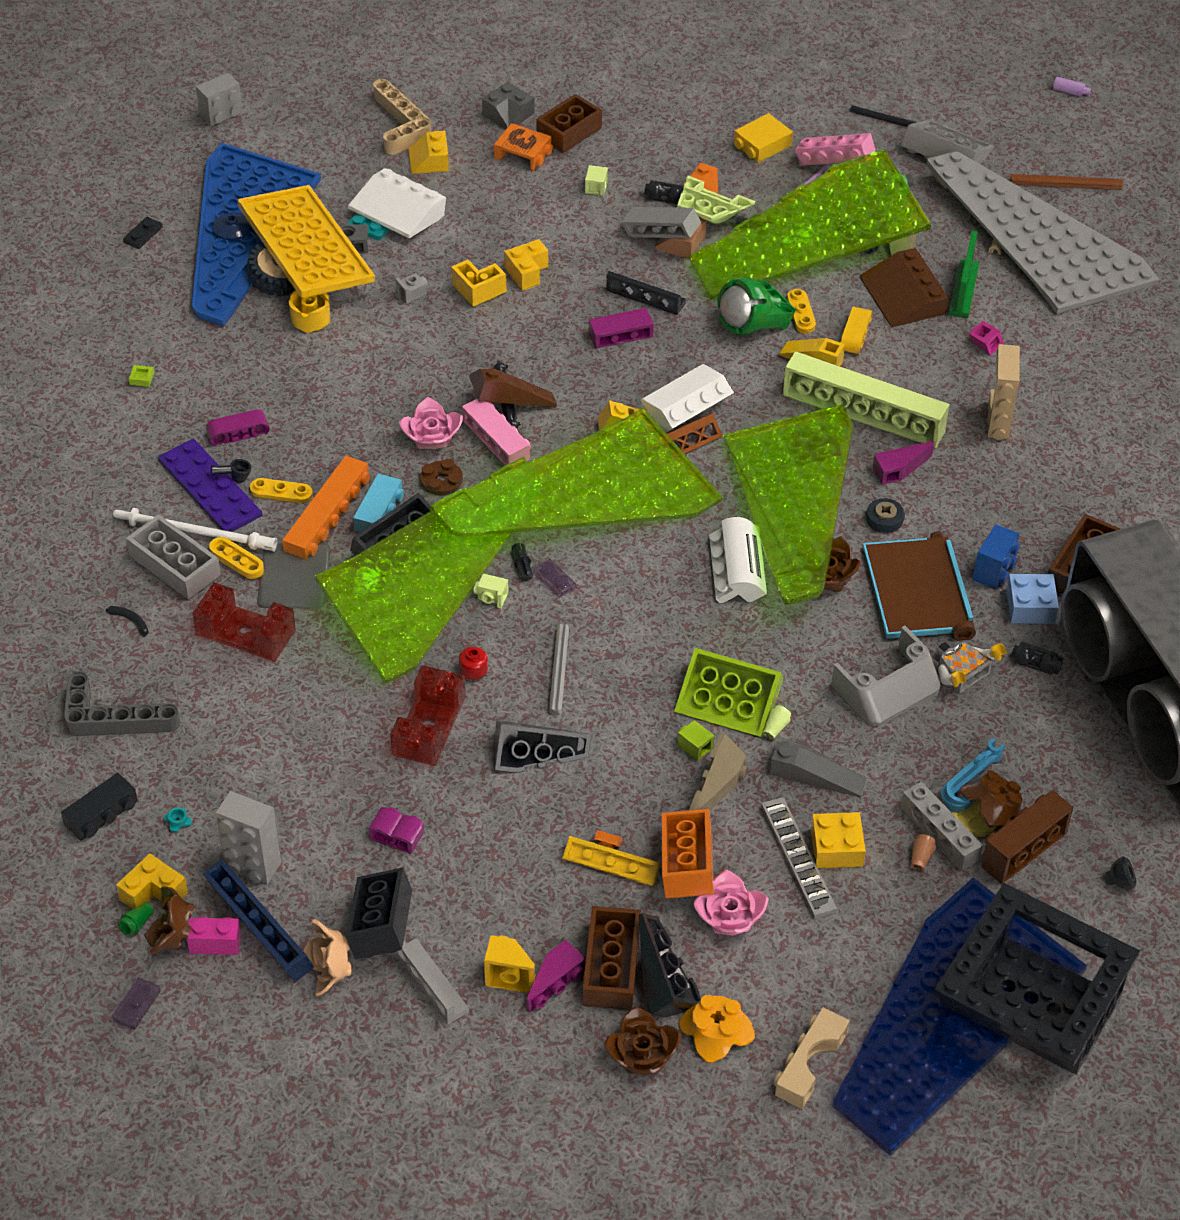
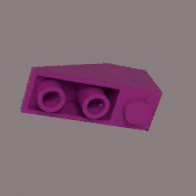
[873,441,934,485]
[527,940,586,1013]

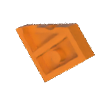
[684,163,718,194]

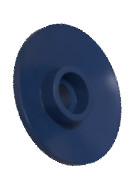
[213,213,252,240]

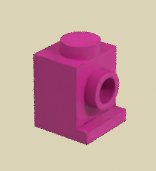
[969,321,1004,355]

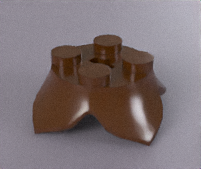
[797,536,861,592]
[958,770,1023,828]
[144,886,194,955]
[604,1006,681,1075]

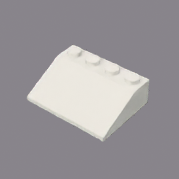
[348,168,446,238]

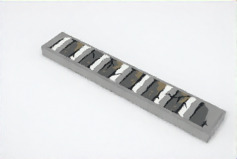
[761,797,837,919]

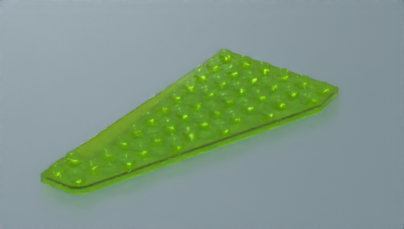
[315,457,541,684]

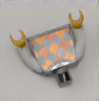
[936,642,1007,694]

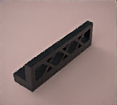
[606,271,686,315]

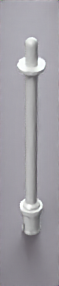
[113,508,277,552]

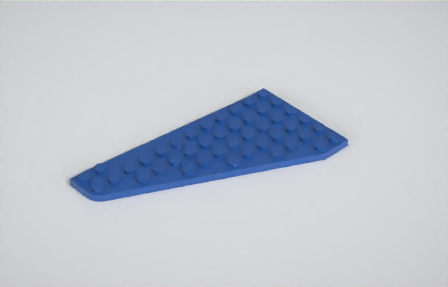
[192,143,321,326]

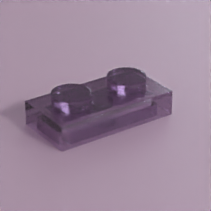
[533,558,577,598]
[112,977,161,1030]

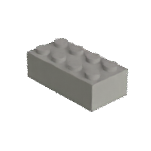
[126,514,221,600]
[216,791,281,884]

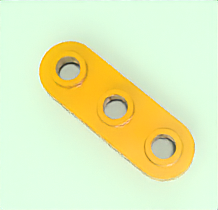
[787,289,816,334]
[250,478,313,503]
[209,537,264,579]

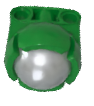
[717,277,796,335]

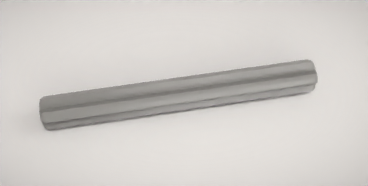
[549,623,569,715]

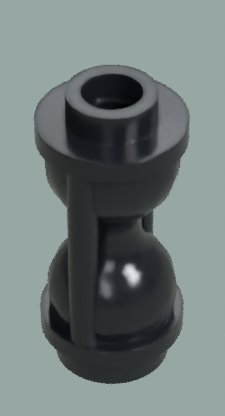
[644,180,684,204]
[1011,642,1064,675]

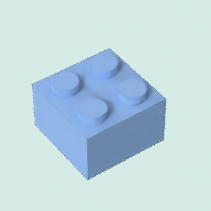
[1006,574,1059,624]

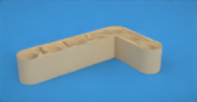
[373,79,431,155]

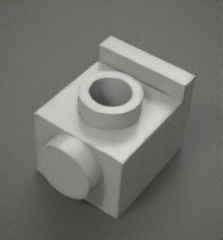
[396,273,428,303]

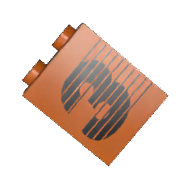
[494,123,553,171]

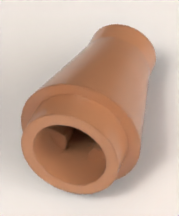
[910,834,936,871]

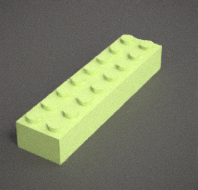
[783,351,949,448]

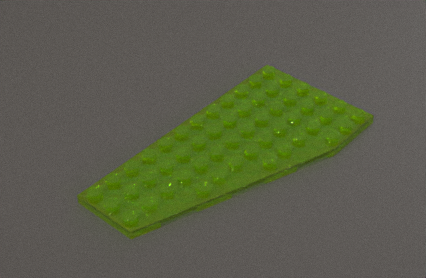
[690,149,931,300]

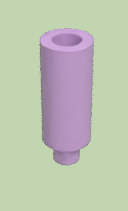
[1053,77,1091,97]

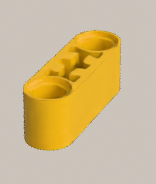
[841,306,873,355]

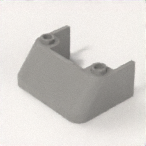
[831,626,941,727]

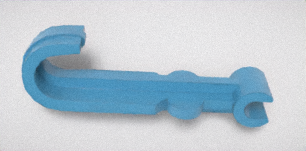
[941,739,1004,812]

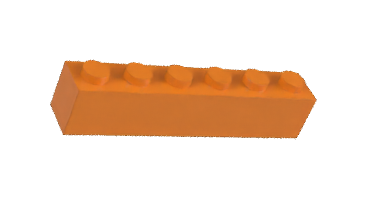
[282,455,370,559]

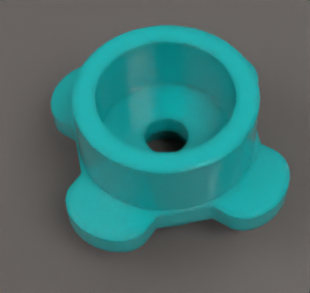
[164,807,192,832]

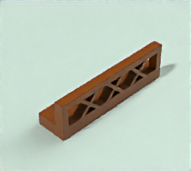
[636,413,723,468]

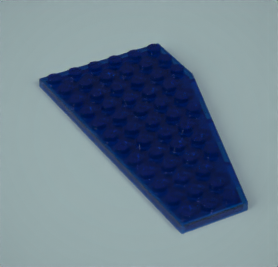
[832,877,1087,1156]

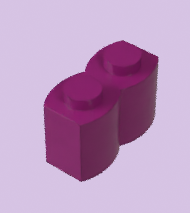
[369,807,424,854]

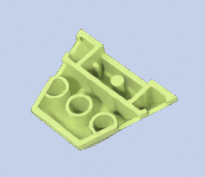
[677,176,755,224]

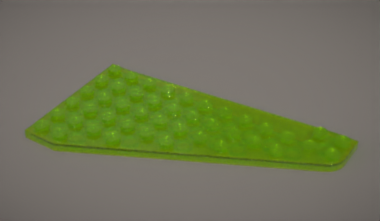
[723,404,853,605]
[430,408,723,537]

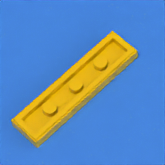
[562,836,661,886]

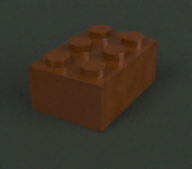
[536,94,602,153]

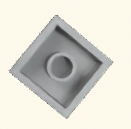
[196,73,243,126]

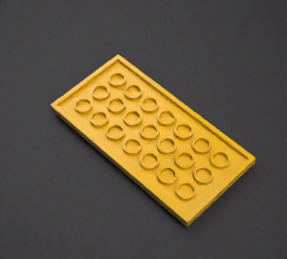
[237,185,375,298]

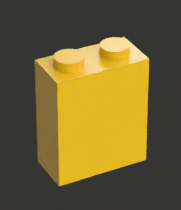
[734,113,793,163]

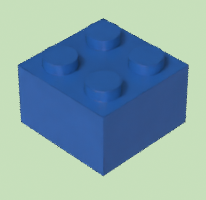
[973,524,1021,590]

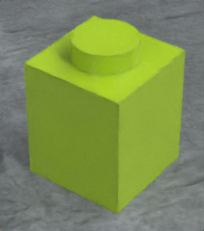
[678,720,714,761]

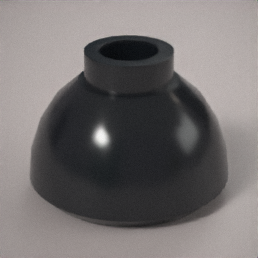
[1106,856,1137,889]

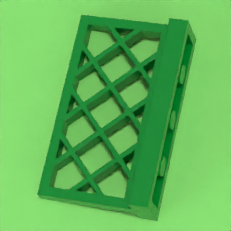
[949,230,980,318]

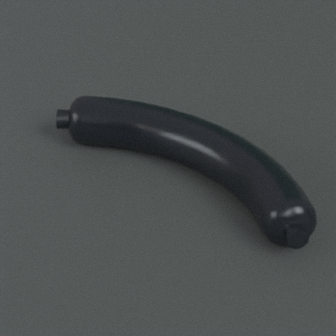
[106,606,149,637]

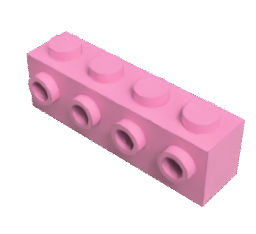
[795,133,876,166]
[462,399,531,470]

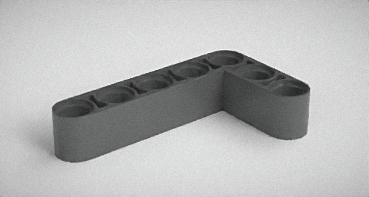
[64,671,181,736]

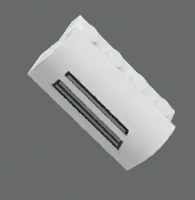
[709,517,767,603]

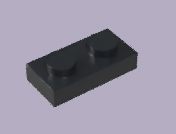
[123,216,163,249]

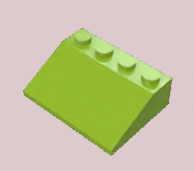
[674,648,784,737]

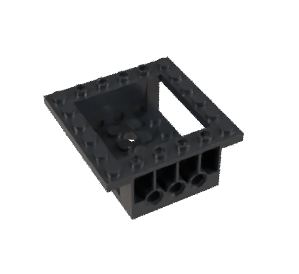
[934,883,1140,1075]

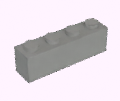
[621,207,701,238]

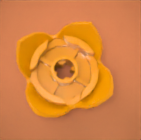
[679,995,755,1063]

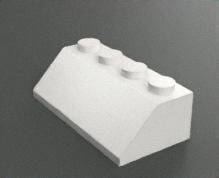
[641,364,734,435]

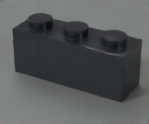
[61,772,138,841]

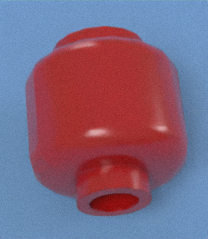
[459,647,488,680]

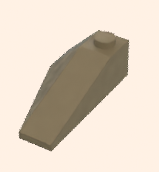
[689,733,748,811]

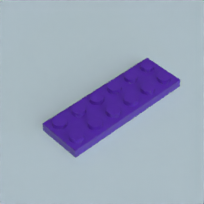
[158,438,263,532]

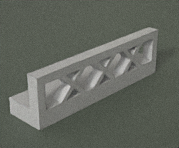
[395,938,469,1024]

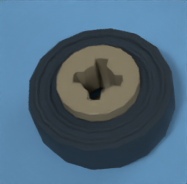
[866,498,905,533]

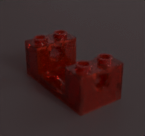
[192,582,296,662]
[390,665,466,766]

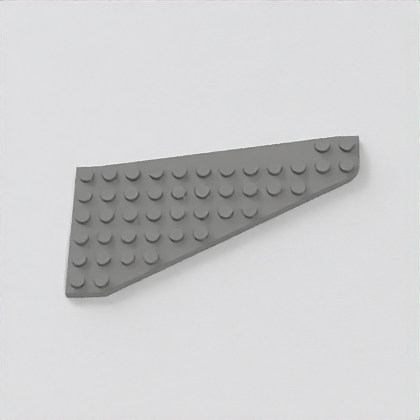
[926,152,1159,314]

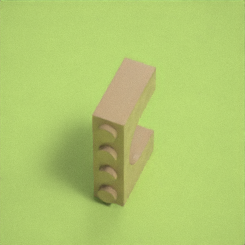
[988,344,1020,440]

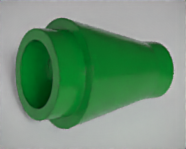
[118,902,154,936]

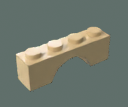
[773,1008,850,1109]

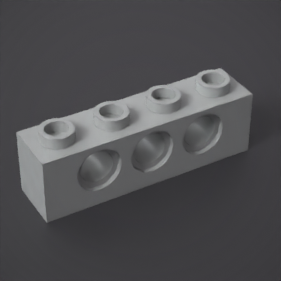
[901,781,983,872]

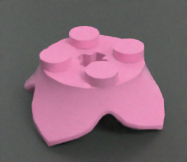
[399,397,463,449]
[694,870,769,935]

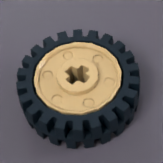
[246,242,295,296]

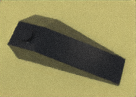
[493,721,592,773]
[639,913,701,1017]

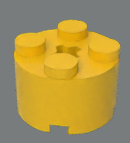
[289,290,331,333]

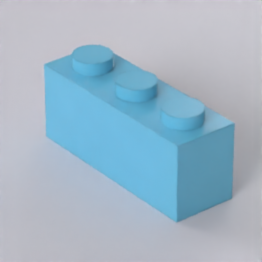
[353,474,405,532]

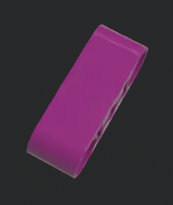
[206,409,270,446]

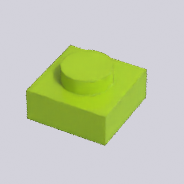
[129,365,155,387]

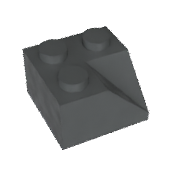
[482,82,535,129]

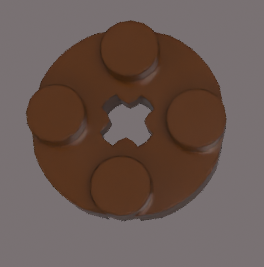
[420,459,463,496]

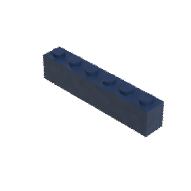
[203,859,314,983]

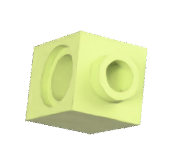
[585,165,608,196]

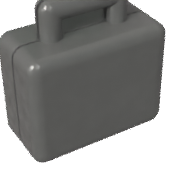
[257,543,330,609]

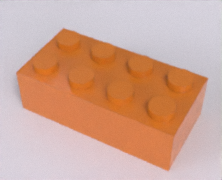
[662,809,714,898]

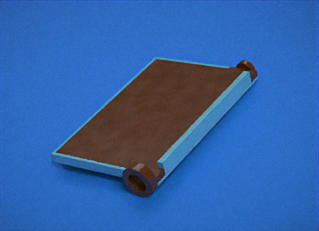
[863,531,976,641]

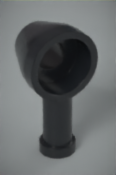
[210,459,251,483]

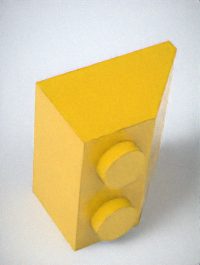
[409,131,449,174]
[484,935,535,993]

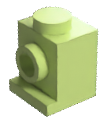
[473,574,508,608]

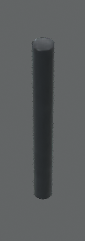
[850,105,917,127]

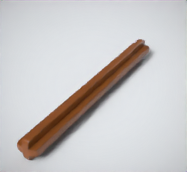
[1010,174,1123,190]

